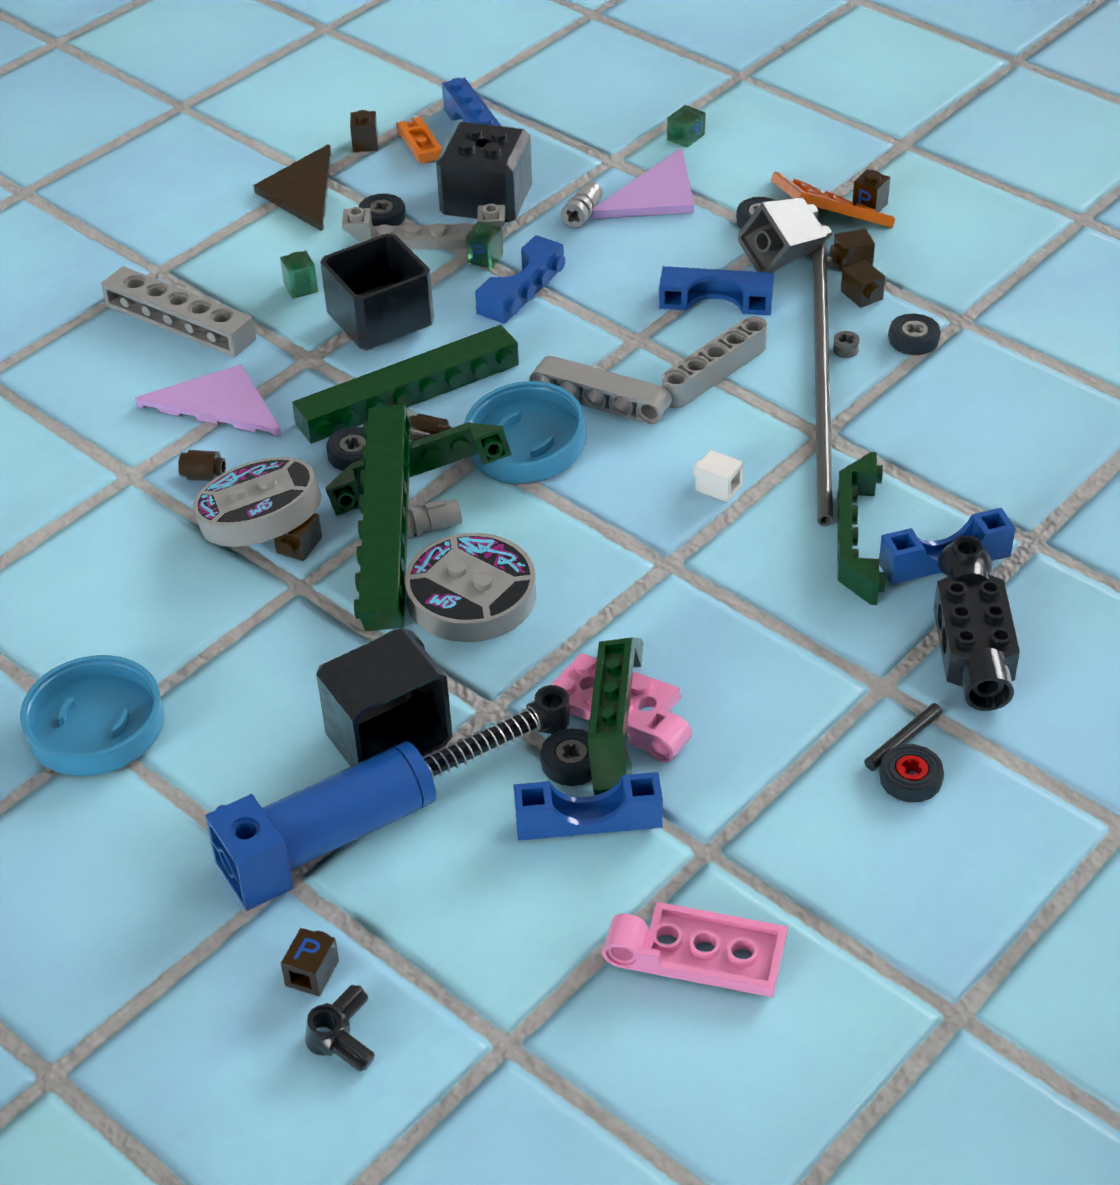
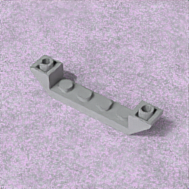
[342,204,505,250]

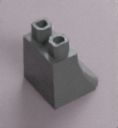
[738,198,832,273]

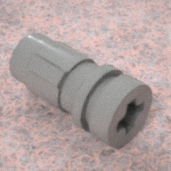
[561,182,603,228]
[407,499,462,539]

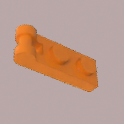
[396,117,442,163]

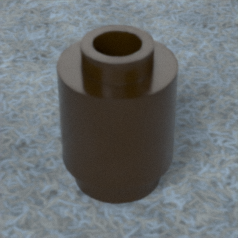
[409,414,451,442]
[178,450,226,481]

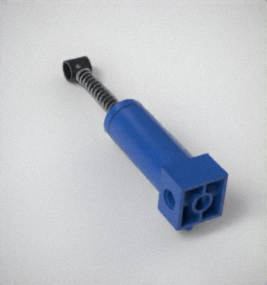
[205,685,570,911]

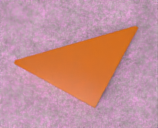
[770,171,895,228]

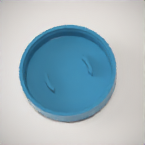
[464,381,586,484]
[20,655,164,776]

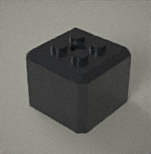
[436,122,532,223]
[320,233,434,351]
[316,629,453,767]

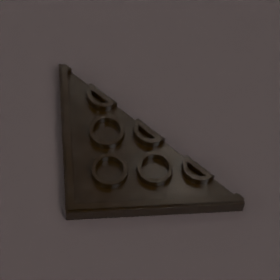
[253,144,331,231]

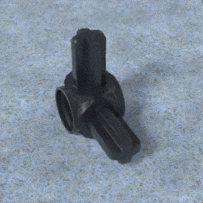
[305,985,375,1072]

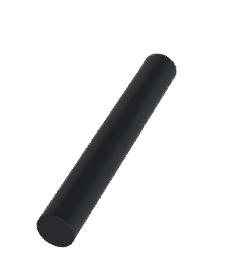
[864,703,942,771]

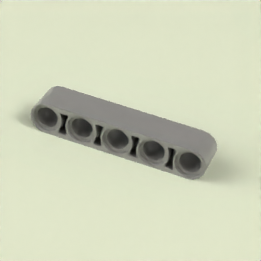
[662,316,767,408]
[529,356,672,424]

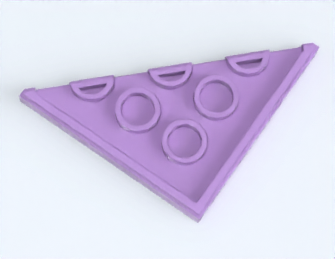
[592,149,694,219]
[135,365,281,437]

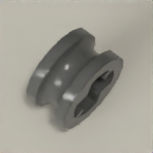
[833,331,860,358]

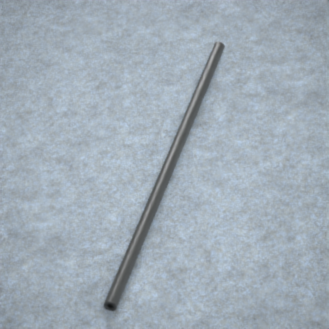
[813,224,833,526]

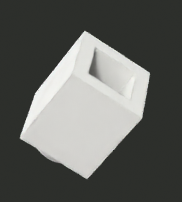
[693,450,743,503]

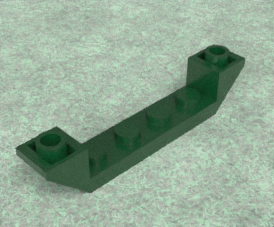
[325,422,512,516]
[837,452,885,605]
[587,637,643,795]

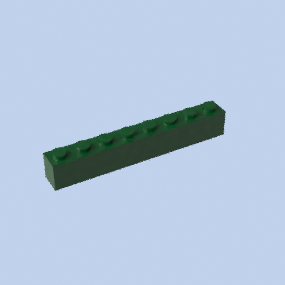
[292,324,519,444]
[354,404,411,631]

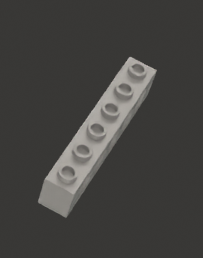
[101,266,256,357]

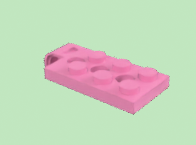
[551,653,692,763]
[602,902,788,997]

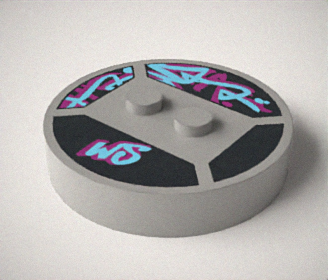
[193,457,321,547]
[405,533,536,642]

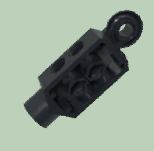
[933,536,1020,711]

